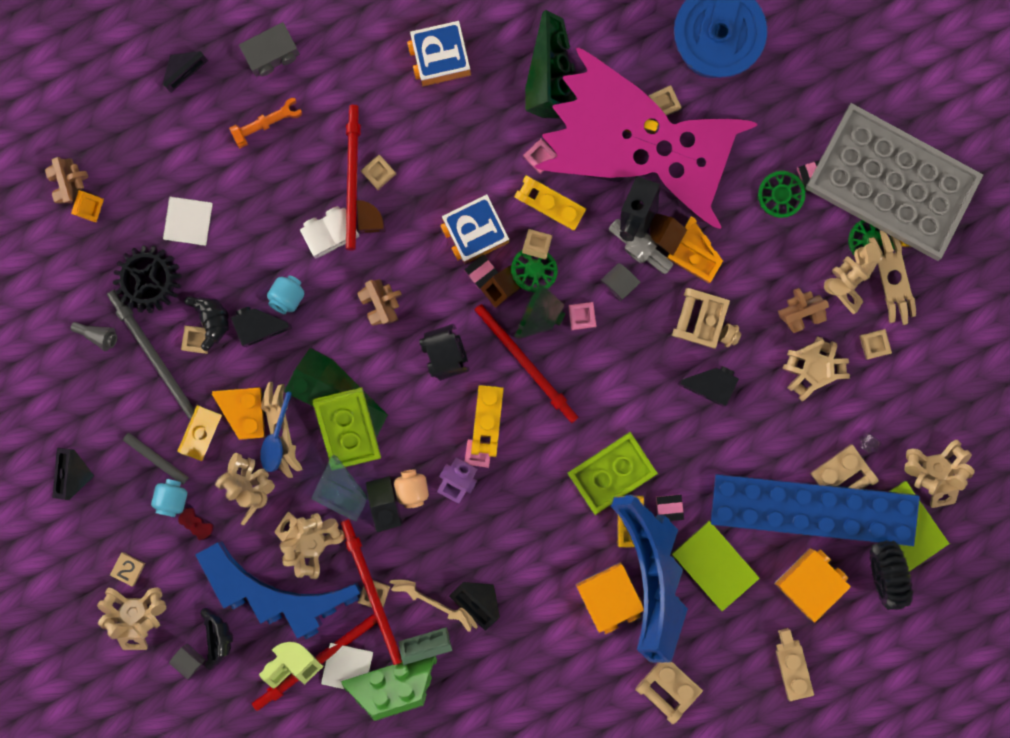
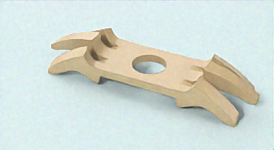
[869,230,916,325]
[261,382,303,478]
[390,579,478,632]

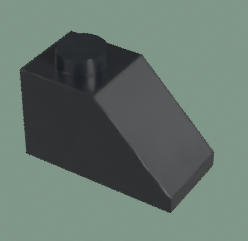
[231,307,292,347]
[678,366,739,407]
[366,476,403,532]

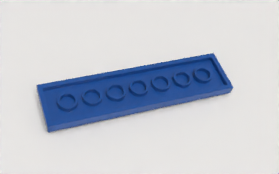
[710,474,920,546]

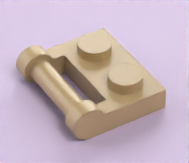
[672,288,730,349]
[810,444,879,489]
[635,662,703,724]

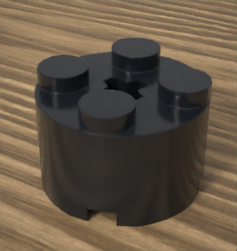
[419,324,470,381]

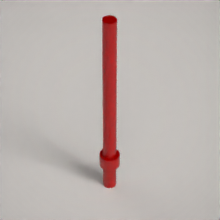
[346,105,361,250]
[474,303,579,424]
[340,519,402,665]
[252,613,378,711]

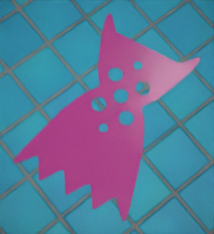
[534,48,757,229]

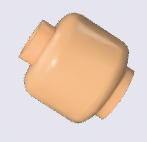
[394,469,429,508]

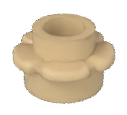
[719,323,741,347]

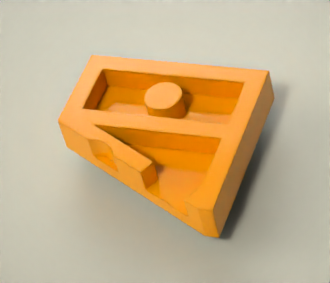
[667,216,723,284]
[212,387,265,440]

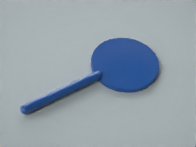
[260,392,291,472]

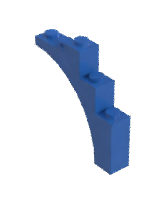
[611,495,688,663]
[195,541,362,639]

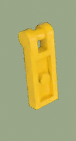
[514,175,587,231]
[471,385,504,457]

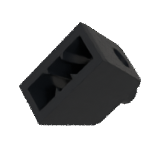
[619,176,660,242]

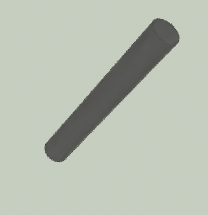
[123,433,189,485]

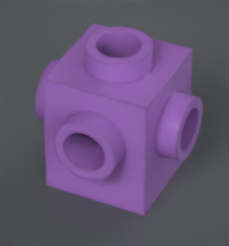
[437,457,478,504]

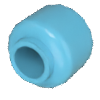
[267,275,305,314]
[151,479,187,517]

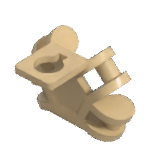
[824,243,881,314]
[782,336,850,401]
[905,440,975,508]
[215,453,275,526]
[275,512,345,579]
[97,588,166,650]

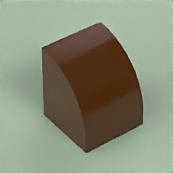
[357,200,385,234]
[650,213,687,256]
[480,265,525,308]

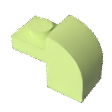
[259,642,323,689]

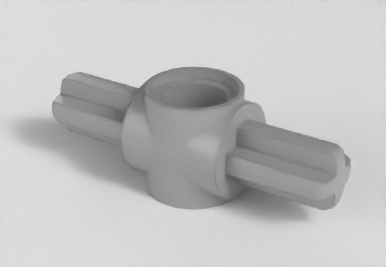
[609,219,673,274]

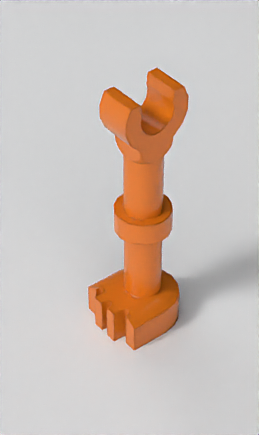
[229,98,302,149]

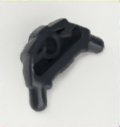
[184,296,229,351]
[200,608,233,670]

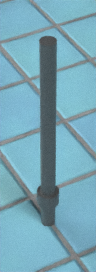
[107,290,195,420]

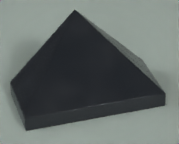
[163,51,208,93]
[52,448,94,500]
[449,582,500,631]

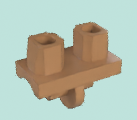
[45,157,88,204]
[357,279,402,326]
[778,288,829,333]

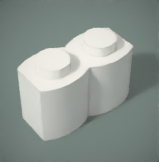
[300,206,359,259]

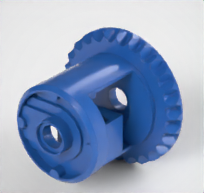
[674,0,767,78]

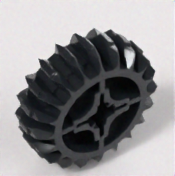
[113,245,182,313]
[869,541,913,610]

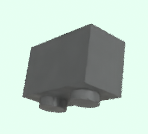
[239,22,300,77]

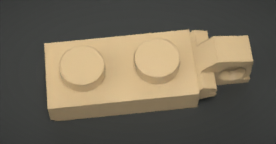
[776,628,814,701]

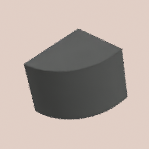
[600,263,640,302]
[169,644,206,680]

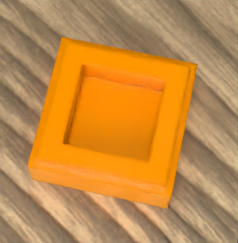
[71,190,104,223]

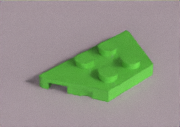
[341,656,437,721]

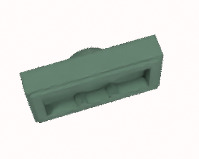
[398,627,452,665]

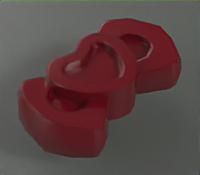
[178,507,213,541]

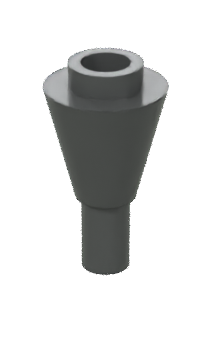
[71,322,117,351]

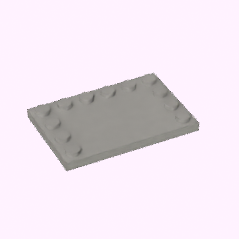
[805,103,983,261]

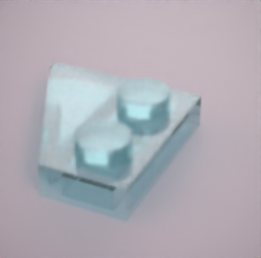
[311,455,368,522]

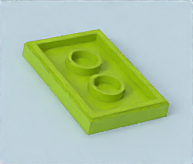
[313,387,381,470]
[567,432,658,515]
[889,481,949,571]
[671,521,760,611]

